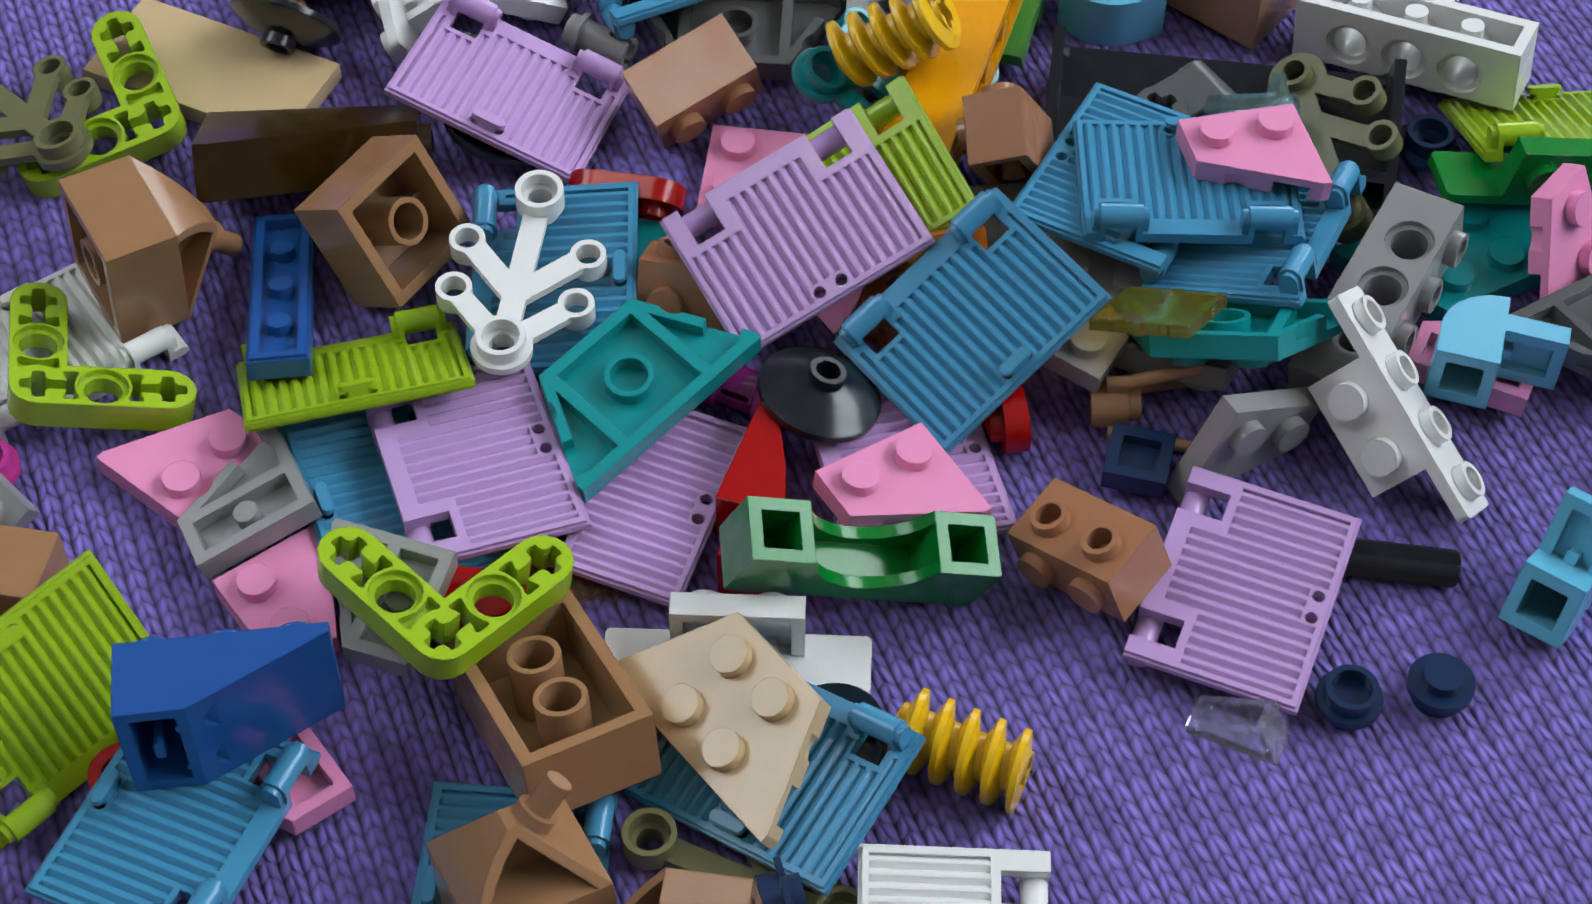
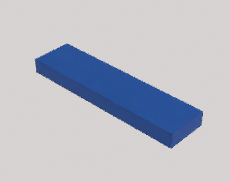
[245,213,316,381]

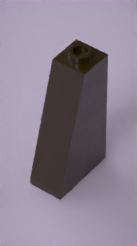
[191,105,434,203]

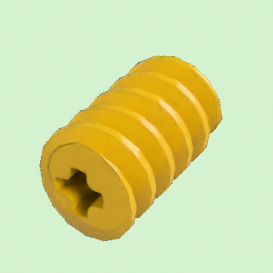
[825,0,962,87]
[887,688,1035,815]

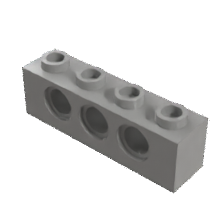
[1288,182,1469,412]

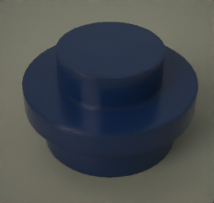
[1406,653,1476,718]
[1314,664,1384,730]

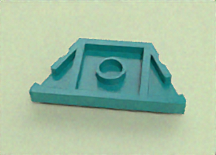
[1329,203,1541,321]
[1117,294,1344,369]
[539,298,761,503]

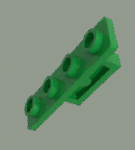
[1427,137,1592,205]

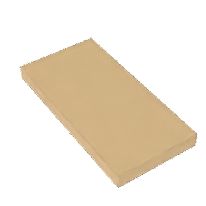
[83,0,342,124]

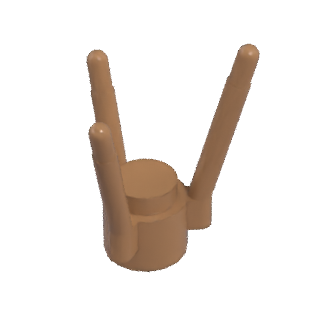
[1088,364,1204,454]

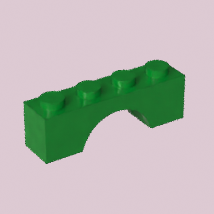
[719,496,1002,606]

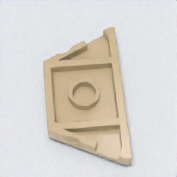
[618,612,831,850]

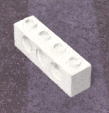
[1292,0,1539,111]

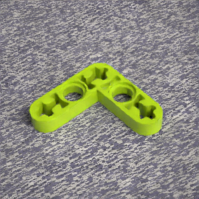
[17,11,187,198]
[7,282,197,431]
[317,526,574,680]

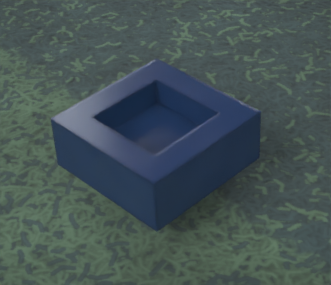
[1100,422,1177,499]

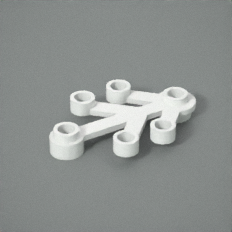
[435,170,608,375]

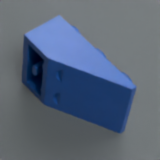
[111,621,346,792]

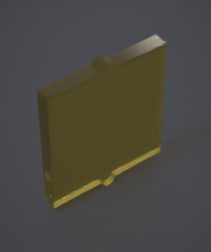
[1089,286,1227,339]

